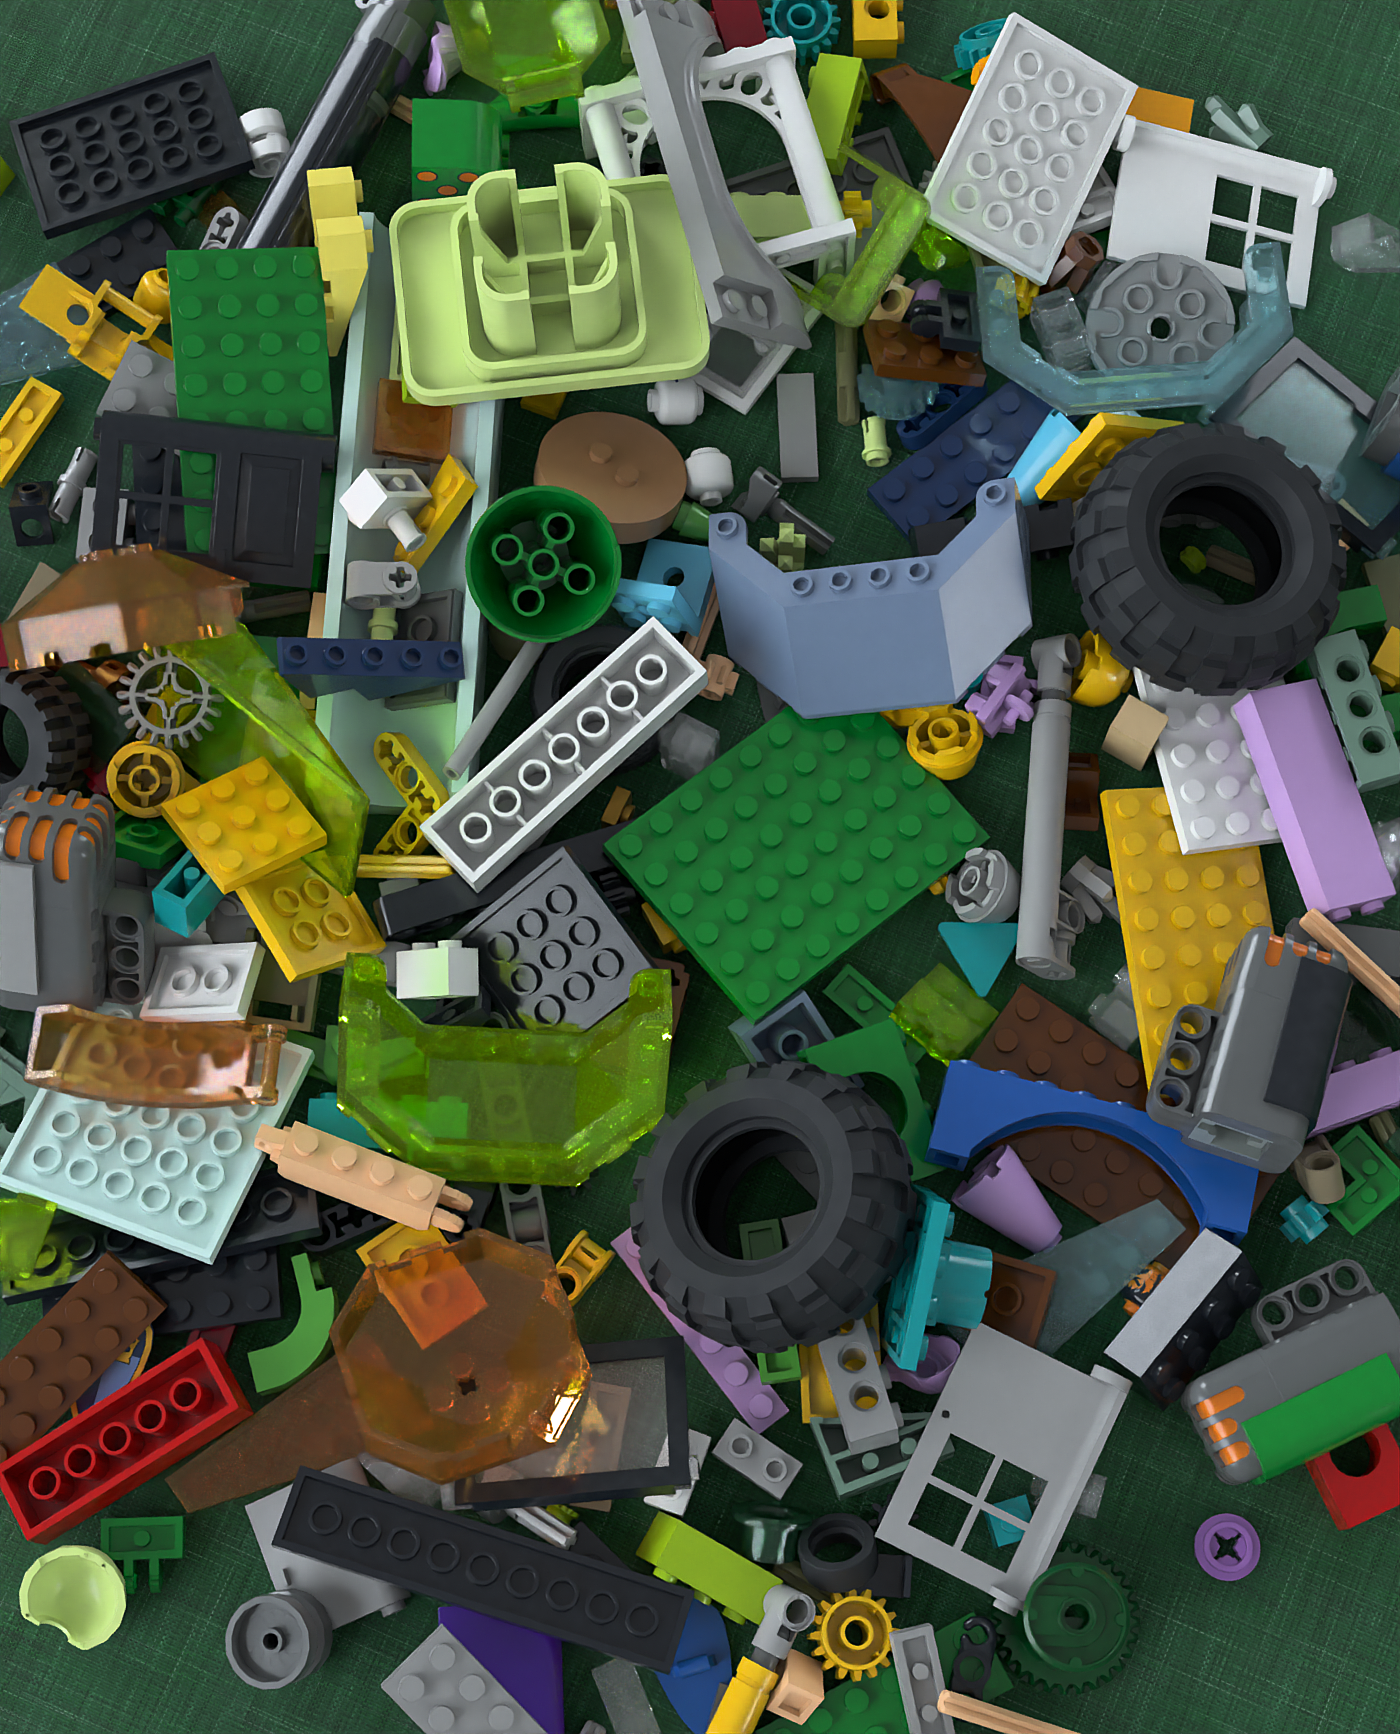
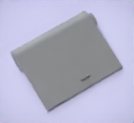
[245,1457,411,1630]

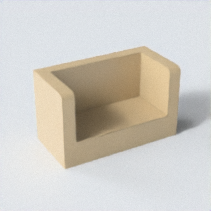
[1101,694,1169,772]

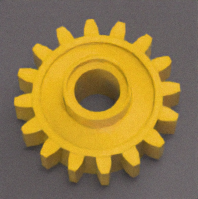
[807,1589,900,1682]

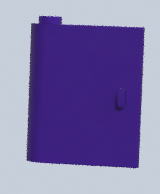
[438,1606,565,1734]

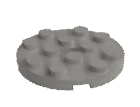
[1085,252,1236,404]

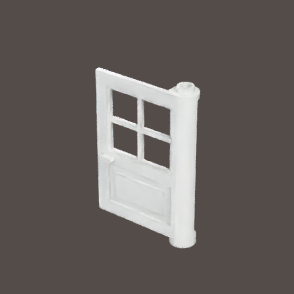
[1106,114,1337,309]

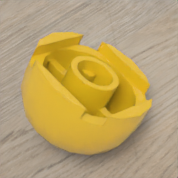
[1068,630,1134,707]

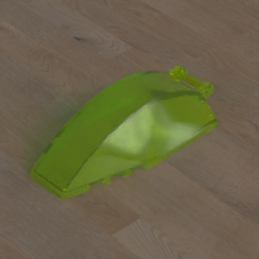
[443,0,611,113]

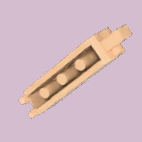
[254,1121,473,1233]

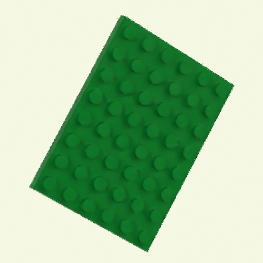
[602,706,991,1026]

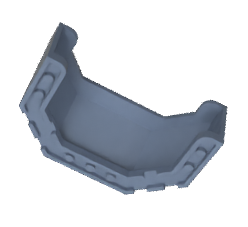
[708,477,1033,719]

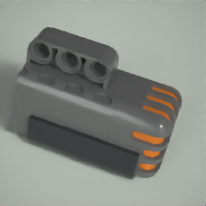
[1146,926,1353,1174]

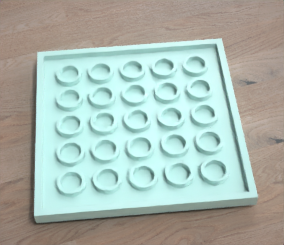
[0,992,315,1265]

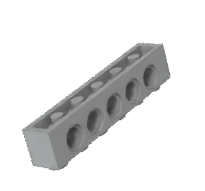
[782,1209,904,1456]

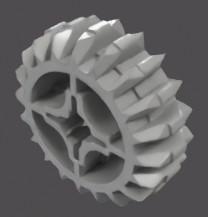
[117,644,225,750]

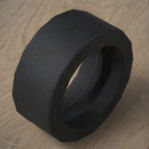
[798,1513,879,1593]

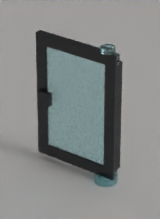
[1197,336,1400,560]

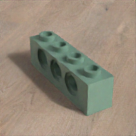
[1305,629,1400,794]

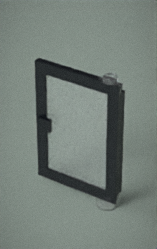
[440,1335,700,1512]

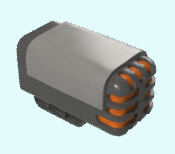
[0,784,155,1018]

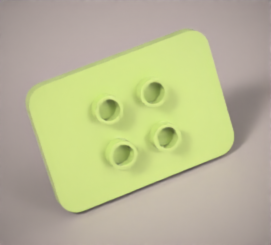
[389,162,710,406]

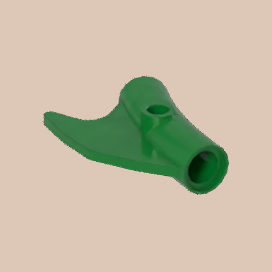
[486,58,583,134]

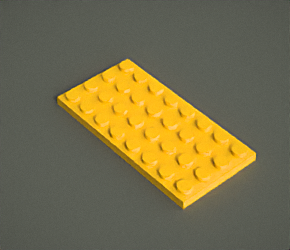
[1100,787,1275,1098]

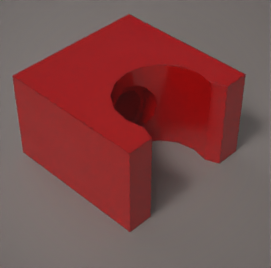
[1305,1423,1400,1531]

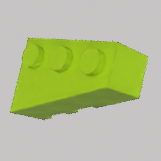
[806,53,872,176]
[635,1511,783,1626]

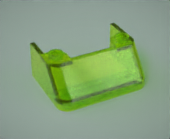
[781,143,931,328]

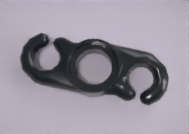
[948,1615,998,1723]

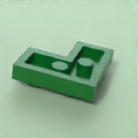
[1326,1124,1400,1239]

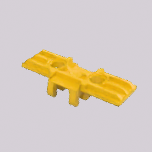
[18,264,173,381]

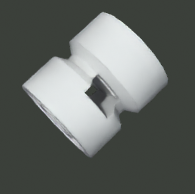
[238,108,290,178]

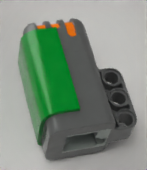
[1180,1259,1400,1485]

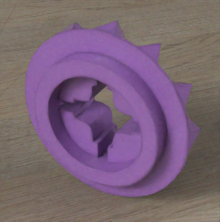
[1194,1513,1260,1581]

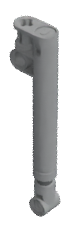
[1016,633,1085,980]

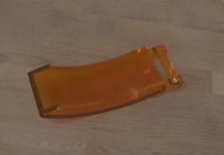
[23,1004,288,1109]

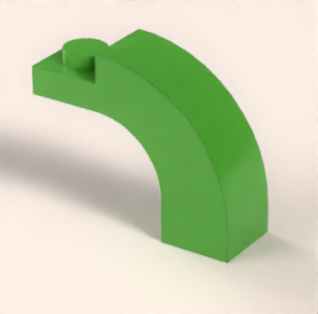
[247,1253,339,1396]

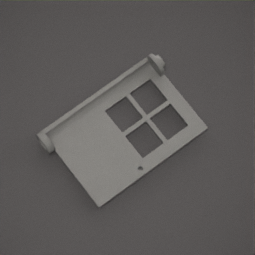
[874,1323,1133,1617]

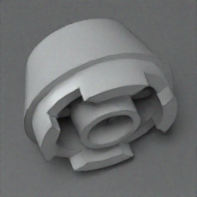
[945,848,1022,923]

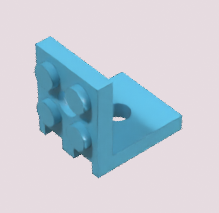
[611,538,715,637]

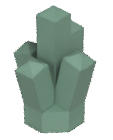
[1205,95,1274,152]

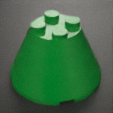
[465,485,622,643]

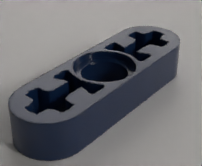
[896,380,988,450]

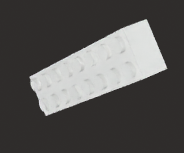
[419,616,708,893]

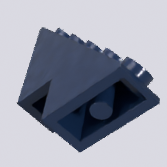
[276,637,465,701]

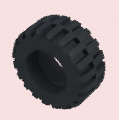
[0,664,92,809]

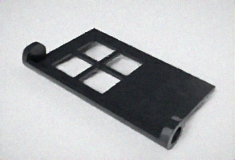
[90,410,337,588]

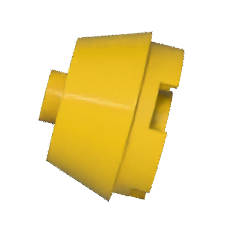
[907,704,983,780]
[106,740,185,818]

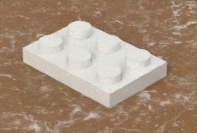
[139,942,266,1024]

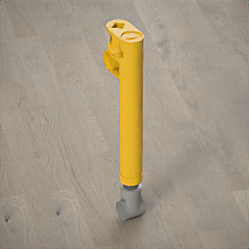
[706,1584,816,1734]

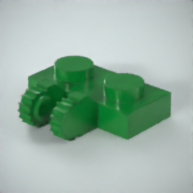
[100,1516,186,1594]

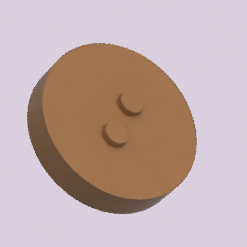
[533,412,687,544]

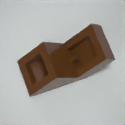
[1064,752,1100,831]

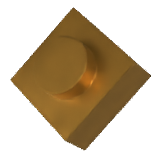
[601,786,636,829]

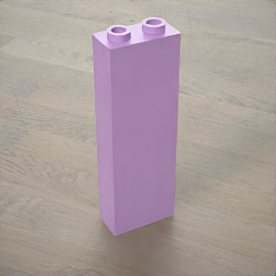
[1233,678,1396,923]

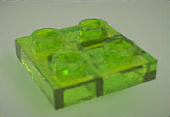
[882,211,970,271]

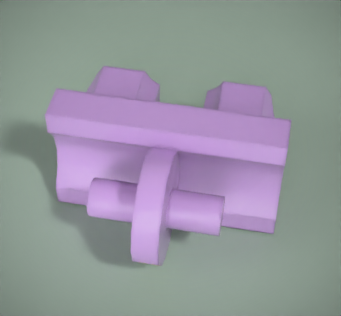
[965,662,1034,739]

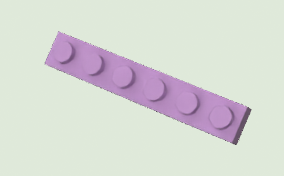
[610,1227,789,1435]

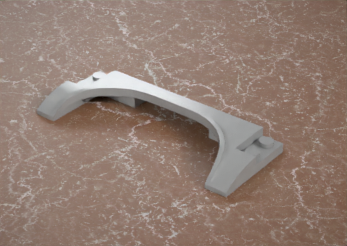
[616,0,812,350]

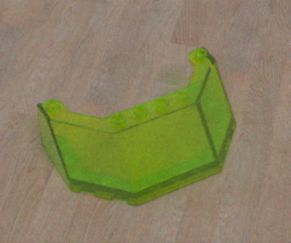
[337,952,673,1187]

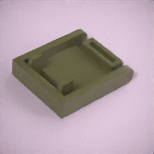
[233,927,322,1032]

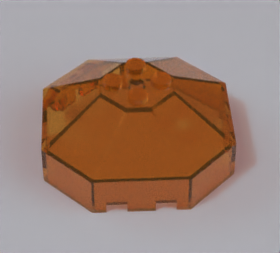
[1,543,250,672]
[329,1228,593,1485]

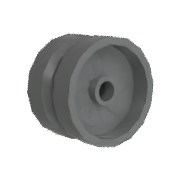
[225,1589,333,1690]

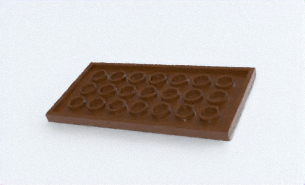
[934,983,1280,1270]

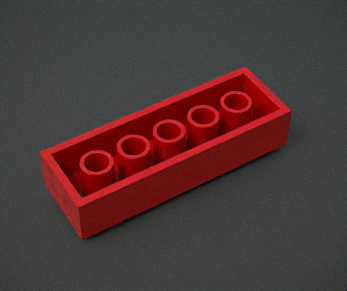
[0,1337,254,1545]

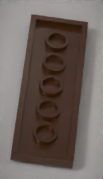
[0,1250,168,1464]

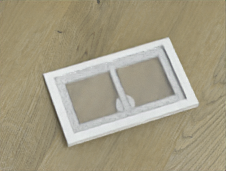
[691,268,832,415]

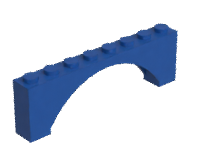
[924,1060,1259,1246]

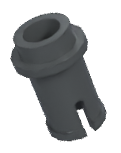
[381,456,431,486]

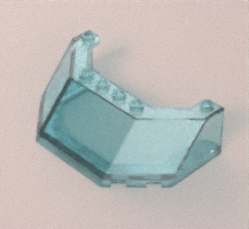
[975,241,1294,416]

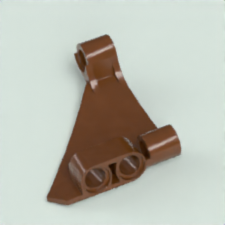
[869,63,973,164]

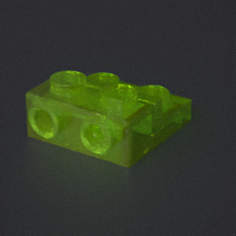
[889,962,999,1067]

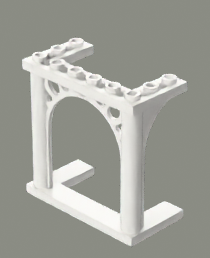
[577,36,856,290]

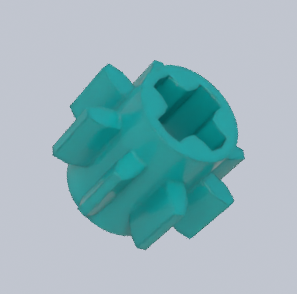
[1279,1195,1329,1245]

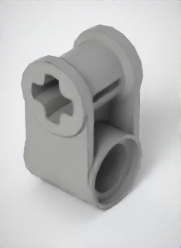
[346,560,422,610]

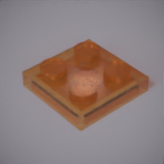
[372,378,453,465]

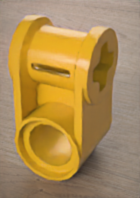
[546,1229,616,1308]

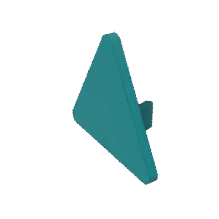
[938,922,1018,998]

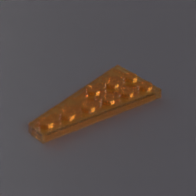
[165,1333,437,1514]

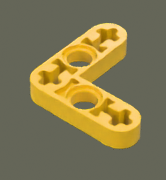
[373,732,450,855]

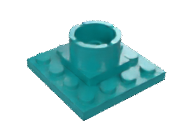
[880,1184,992,1371]

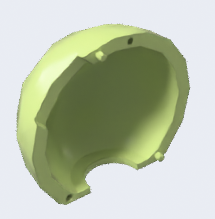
[19,1545,127,1650]

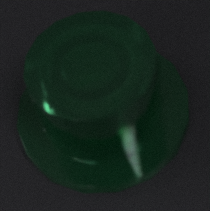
[731,1501,813,1564]

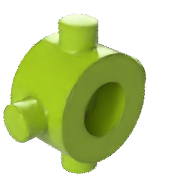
[1180,546,1207,573]

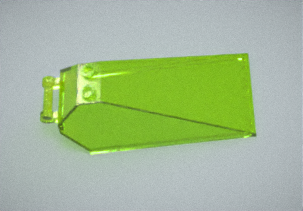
[141,586,370,898]

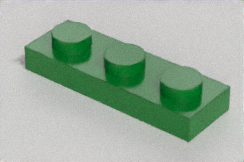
[822,963,937,1066]

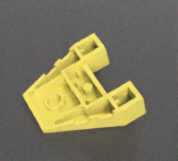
[307,166,374,357]

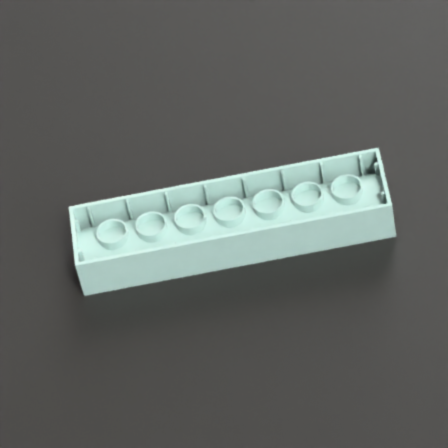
[310,212,505,815]

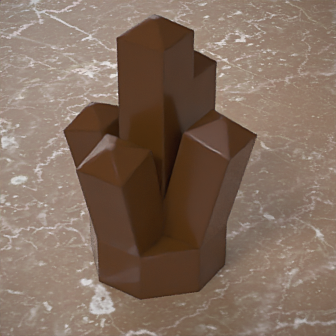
[1039,231,1104,298]

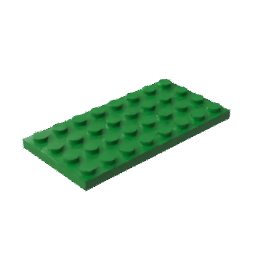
[166,247,336,555]

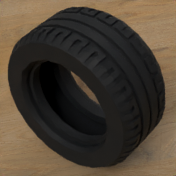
[529,623,676,777]

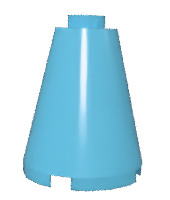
[1007,408,1081,506]

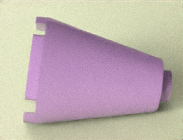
[951,1144,1062,1254]

